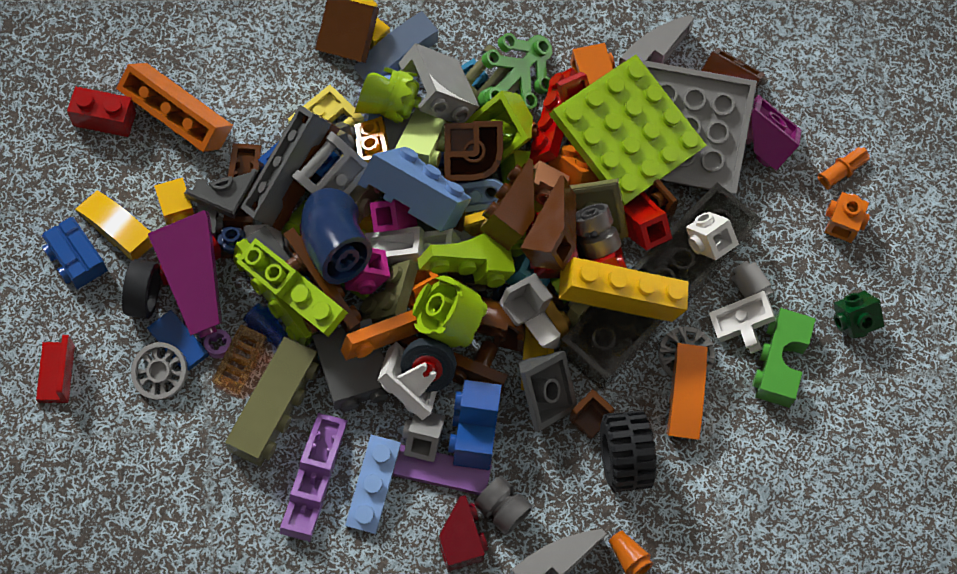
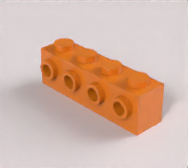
[116,63,233,152]

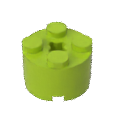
[413,276,487,348]

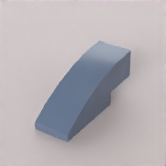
[354,11,438,81]

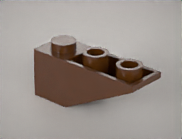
[480,158,535,251]
[521,176,576,271]

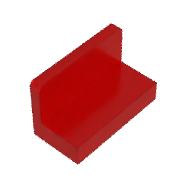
[36,334,75,403]

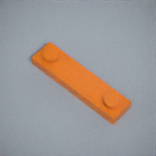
[341,310,420,361]

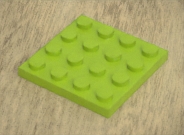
[549,54,707,206]

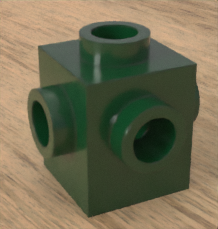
[833,290,884,339]

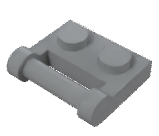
[292,131,368,195]

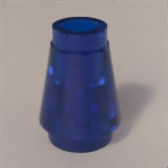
[243,303,288,347]

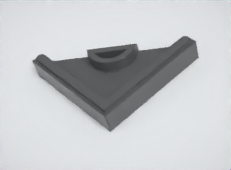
[184,169,259,219]

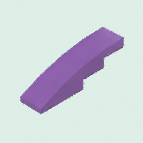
[280,413,348,542]

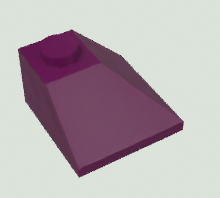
[751,95,801,171]

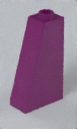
[147,210,222,338]

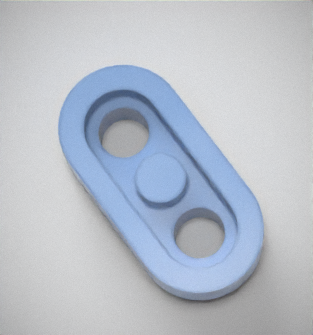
[457,178,503,212]

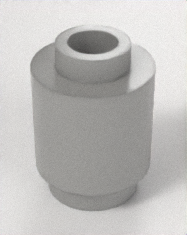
[731,261,774,298]

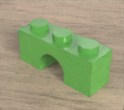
[752,308,816,408]

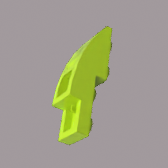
[236,238,348,337]

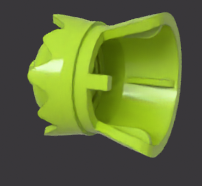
[354,67,422,124]

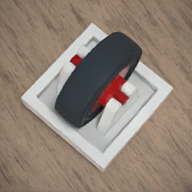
[378,337,457,421]

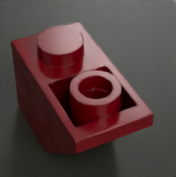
[438,495,488,572]

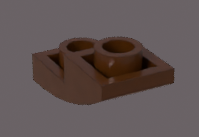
[646,179,678,223]

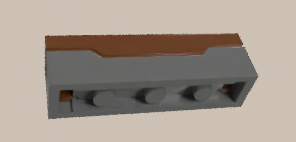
[241,105,340,231]

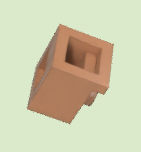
[533,160,570,205]

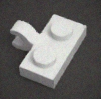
[709,291,776,354]

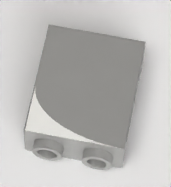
[399,43,479,123]

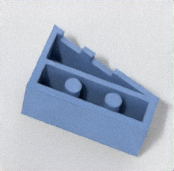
[358,147,471,232]

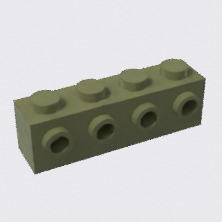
[225,337,320,467]

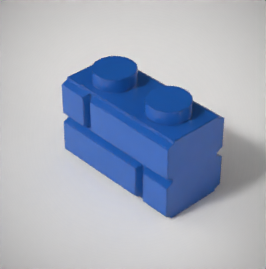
[42,217,108,289]

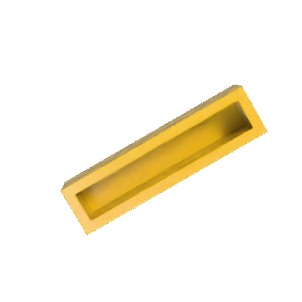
[558,257,689,322]

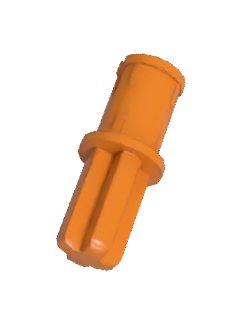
[817,147,870,190]

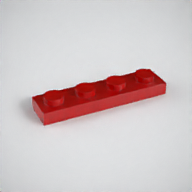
[529,68,577,166]

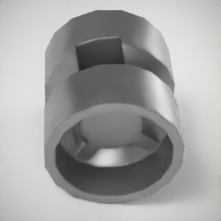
[576,203,622,259]
[474,476,534,536]

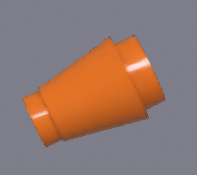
[609,531,653,574]

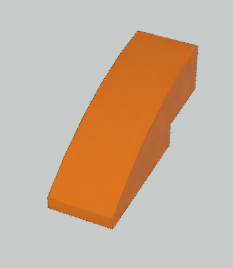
[667,343,708,440]

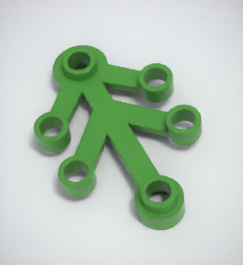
[478,33,552,111]

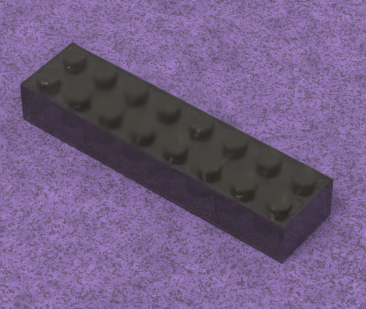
[558,182,762,391]

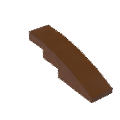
[221,143,262,259]

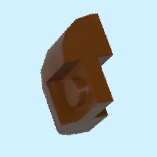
[444,121,503,181]
[476,296,526,352]

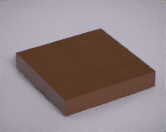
[315,0,379,63]

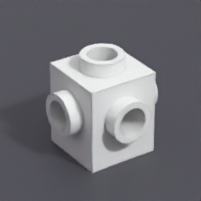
[686,212,739,260]

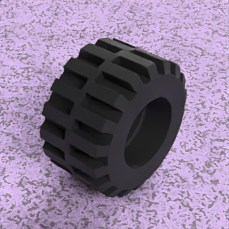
[600,410,657,492]

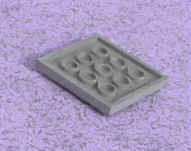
[643,60,757,195]

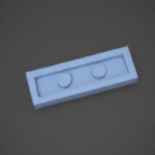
[345,434,401,534]

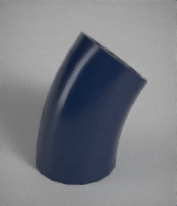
[301,188,372,285]

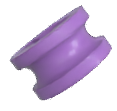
[204,329,232,359]

